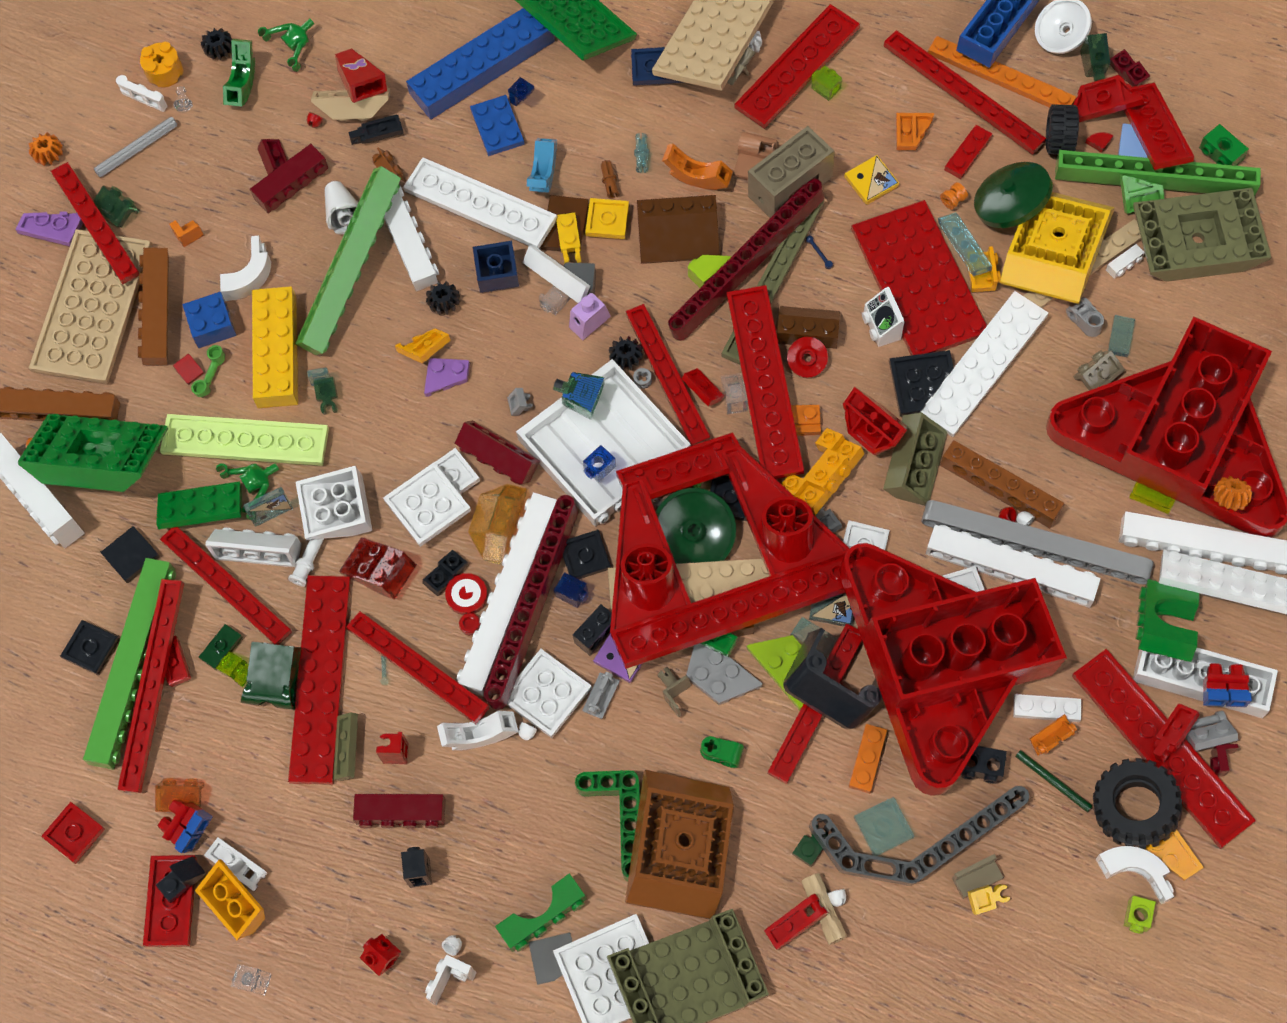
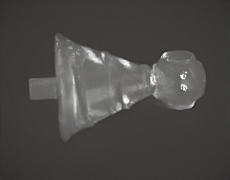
[173,86,193,112]

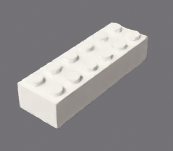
[0,433,85,549]
[1133,648,1278,718]

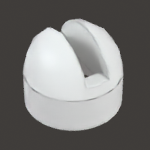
[1016,511,1035,526]
[518,722,537,740]
[827,889,846,907]
[442,935,462,956]

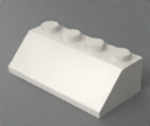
[205,528,302,567]

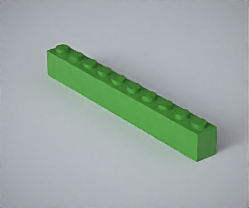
[1055,150,1261,196]
[295,166,401,355]
[83,558,176,770]

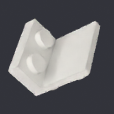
[425,955,476,1005]

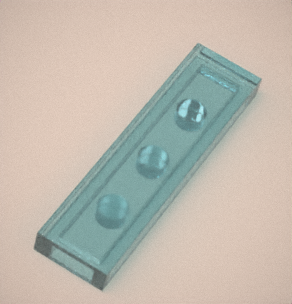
[938,212,992,276]

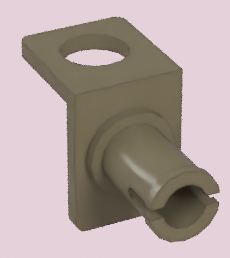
[727,47,756,85]
[658,667,691,717]

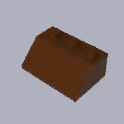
[777,306,840,349]

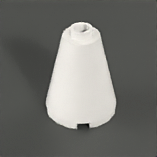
[325,181,358,234]

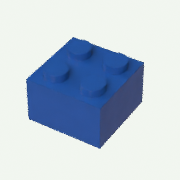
[182,291,237,348]

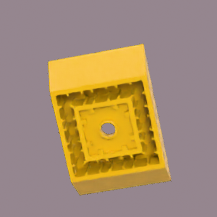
[1000,192,1115,304]

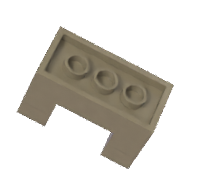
[748,126,834,218]

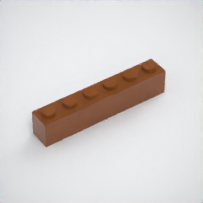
[138,247,169,366]
[0,387,120,421]

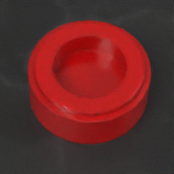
[459,613,481,636]

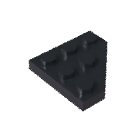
[889,350,954,417]

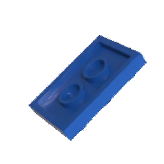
[470,95,525,156]

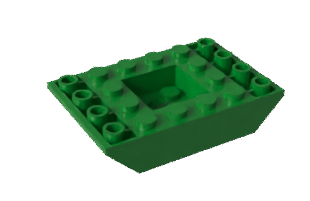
[18,414,168,492]

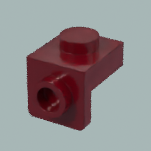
[1210,742,1238,777]

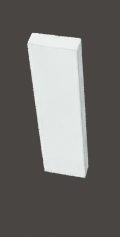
[522,245,590,303]

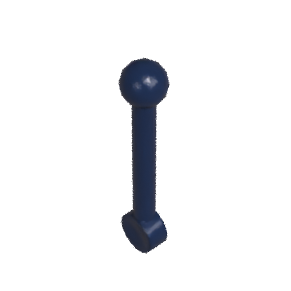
[806,235,833,269]

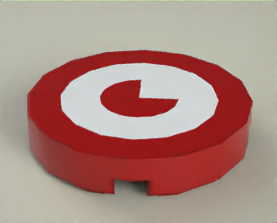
[445,573,488,615]

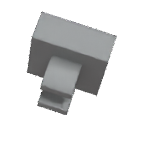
[507,388,533,416]

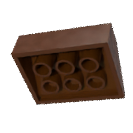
[637,195,720,264]

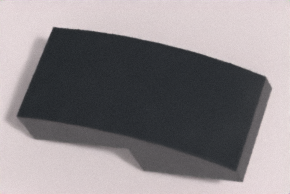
[422,550,468,596]

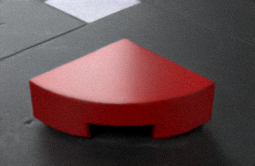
[1085,132,1113,153]

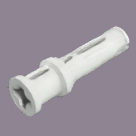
[288,538,324,587]

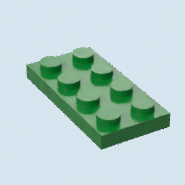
[156,481,242,530]

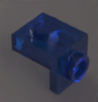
[508,77,535,106]

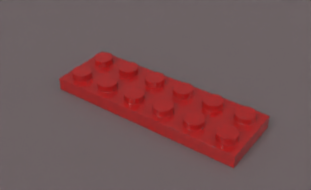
[1124,82,1194,170]

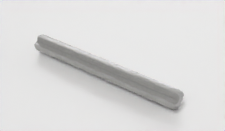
[94,117,177,177]

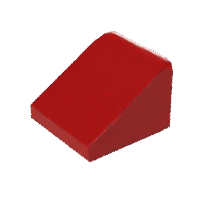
[173,354,204,385]

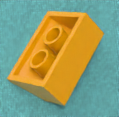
[195,859,265,940]

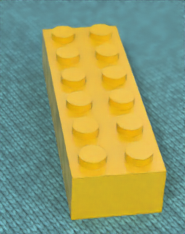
[252,286,298,408]

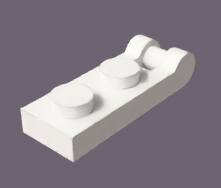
[116,75,168,112]
[204,837,268,891]

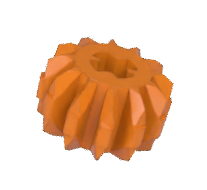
[28,132,63,166]
[1213,476,1252,511]

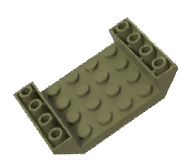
[607,909,769,1023]

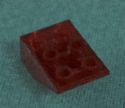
[339,537,417,600]

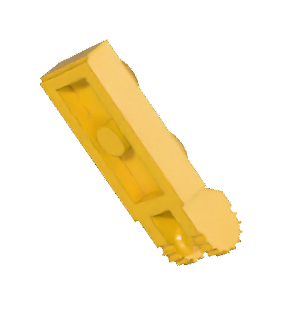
[556,213,581,264]

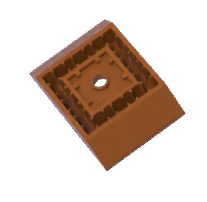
[625,770,734,920]

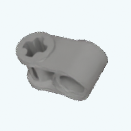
[1066,297,1104,337]

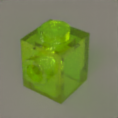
[811,65,842,101]

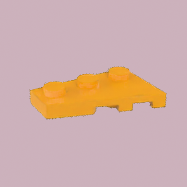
[1144,829,1204,881]

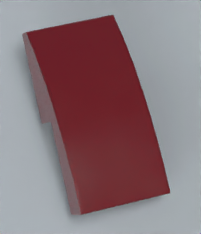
[1108,49,1150,87]

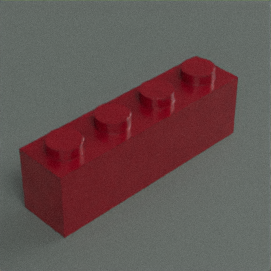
[250,143,328,213]
[454,420,540,485]
[353,794,446,829]

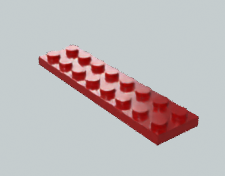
[734,4,860,129]

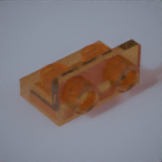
[155,778,204,812]

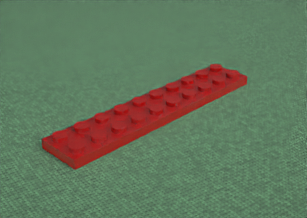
[727,285,804,479]
[288,576,351,785]
[1072,649,1256,849]

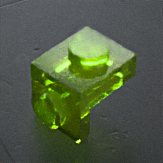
[216,652,249,687]

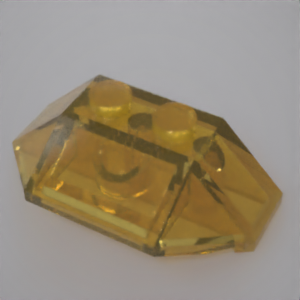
[468,484,527,565]

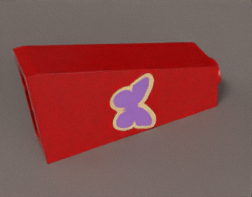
[335,48,387,103]

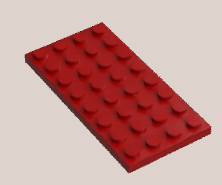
[851,200,987,355]

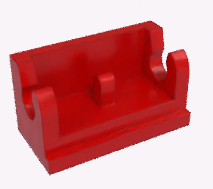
[376,732,409,765]

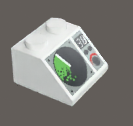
[862,287,904,347]

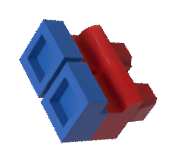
[1203,663,1252,707]
[157,799,213,853]

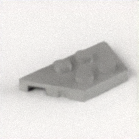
[686,643,763,705]

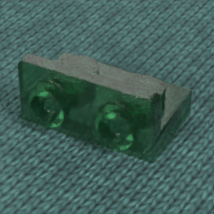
[93,186,140,228]

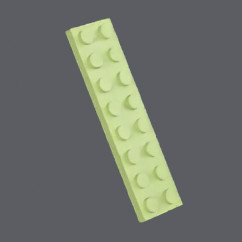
[160,414,329,466]

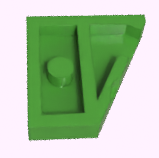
[1119,175,1164,214]

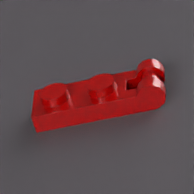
[764,894,828,950]

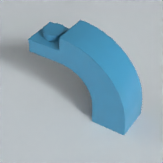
[527,138,557,193]

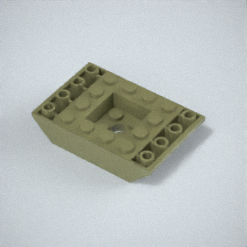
[1133,188,1271,282]

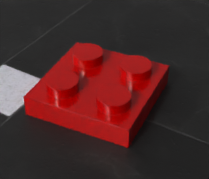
[41,801,105,864]

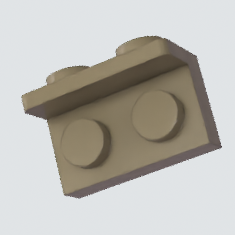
[1073,350,1125,390]

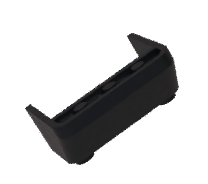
[783,628,882,729]

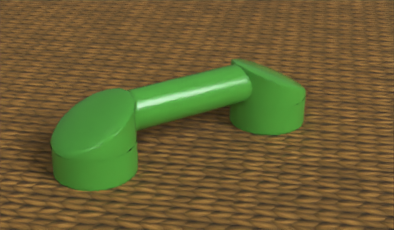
[191,345,225,397]

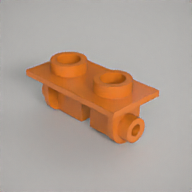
[1029,714,1077,756]

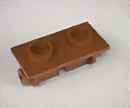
[372,147,406,182]

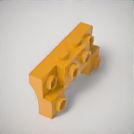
[781,428,864,515]

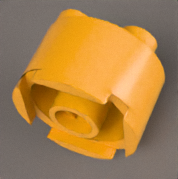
[140,41,183,88]

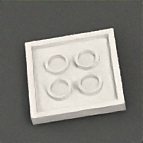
[383,462,471,547]
[507,649,592,738]

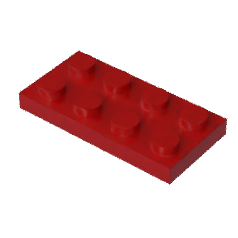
[143,855,197,947]

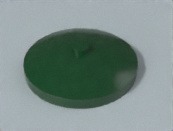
[974,162,1053,228]
[656,488,736,564]

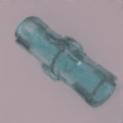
[634,133,649,173]

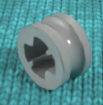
[633,368,652,389]

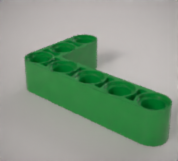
[575,770,640,881]

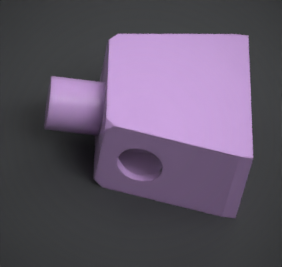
[569,293,611,340]

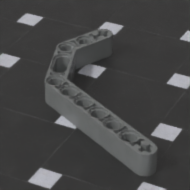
[809,786,1029,886]

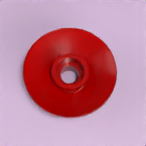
[787,337,828,378]

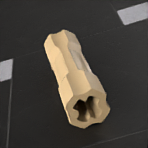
[802,873,847,945]

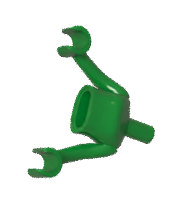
[258,18,314,72]
[216,463,279,520]

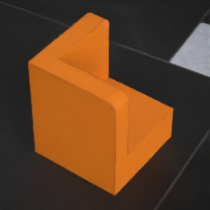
[169,220,204,247]

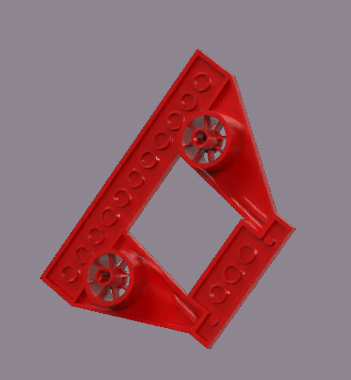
[610,432,850,669]

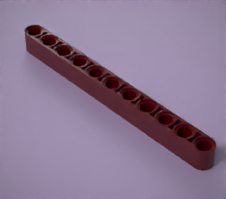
[668,179,825,340]
[484,495,578,710]

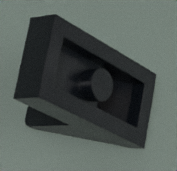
[156,856,207,903]

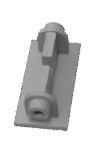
[582,672,620,719]

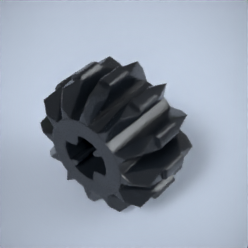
[201,28,233,61]
[426,281,460,315]
[609,336,643,370]

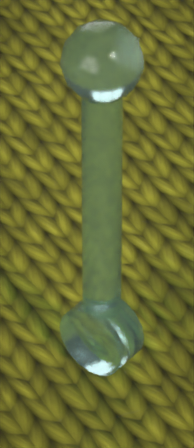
[380,655,389,686]

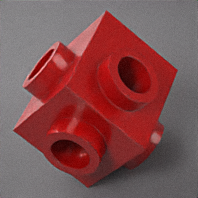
[360,934,401,976]

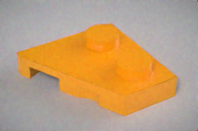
[395,328,450,364]

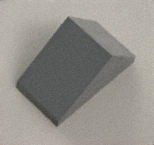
[564,263,596,295]

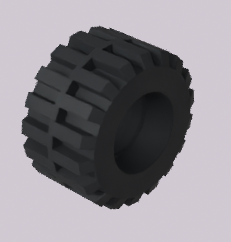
[1046,104,1079,155]

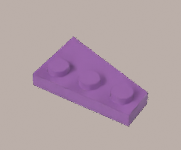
[15,212,83,246]

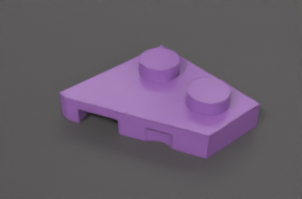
[424,358,470,397]

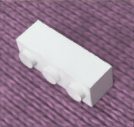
[1106,244,1145,279]

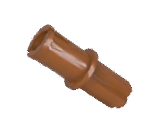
[601,160,620,199]

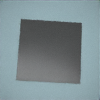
[528,932,572,985]

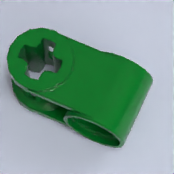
[700,736,744,768]

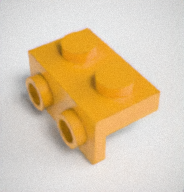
[966,246,1001,292]

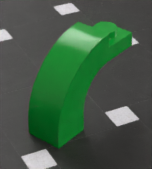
[223,39,255,107]

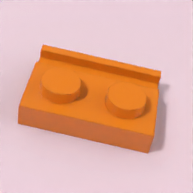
[791,405,821,436]

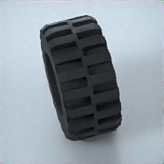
[1093,758,1182,849]

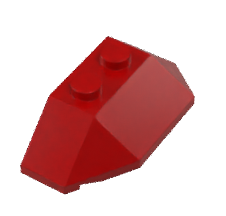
[843,387,907,455]

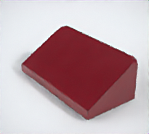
[258,139,288,175]

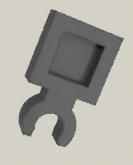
[813,506,842,533]

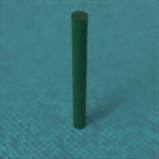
[1015,750,1093,812]

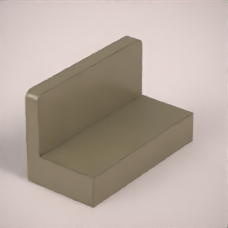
[952,854,1004,899]

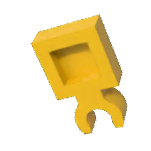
[967,884,1010,915]

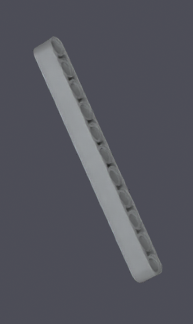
[921,500,1153,584]

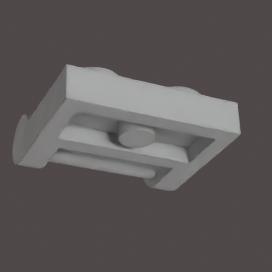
[1186,710,1238,751]

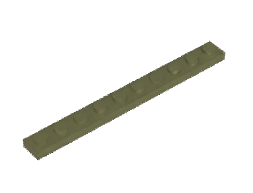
[721,200,824,365]

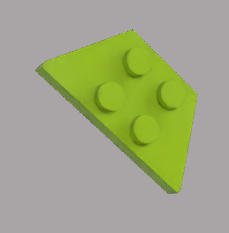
[747,635,804,711]

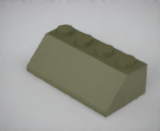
[883,412,947,506]

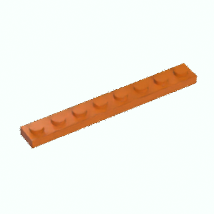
[928,36,1076,108]

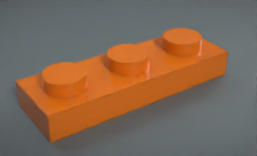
[849,724,887,794]

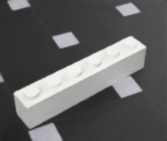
[384,186,439,291]

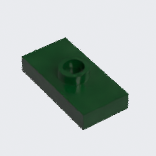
[198,624,243,671]

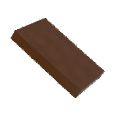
[541,195,589,253]

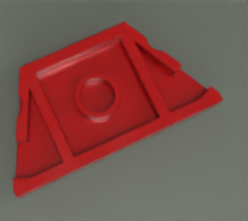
[1073,75,1145,122]

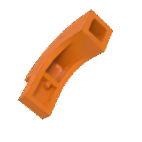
[662,144,733,190]

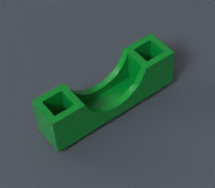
[495,873,586,952]

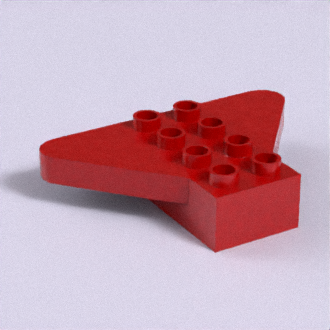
[1046,316,1287,538]
[839,543,1067,796]

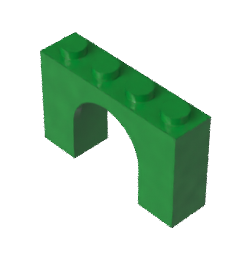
[1135,579,1199,662]

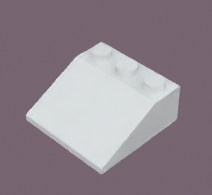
[296,466,373,540]

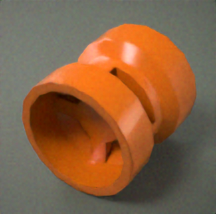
[940,182,968,210]

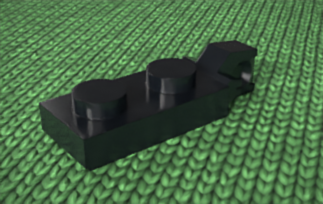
[348,114,404,145]

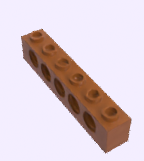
[940,440,1064,529]

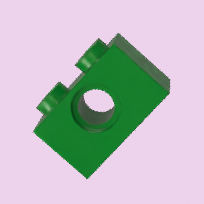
[1199,124,1249,166]

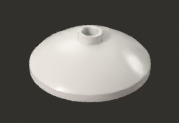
[1035,0,1092,54]

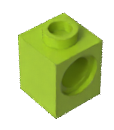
[1123,896,1156,934]

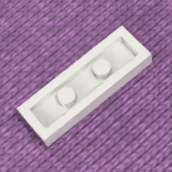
[1013,694,1081,722]

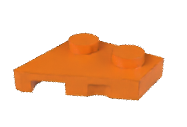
[896,113,934,150]

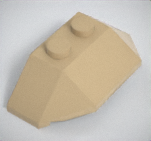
[311,88,390,121]

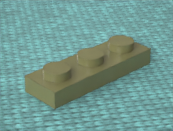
[333,712,358,781]

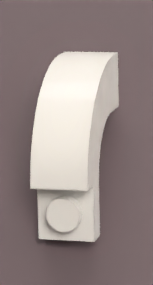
[220,236,271,301]
[437,711,518,750]
[1096,846,1174,905]

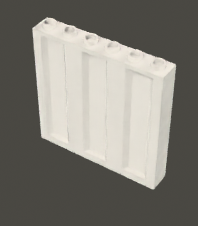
[516,359,691,527]

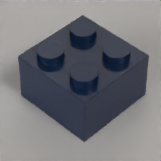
[473,241,519,293]

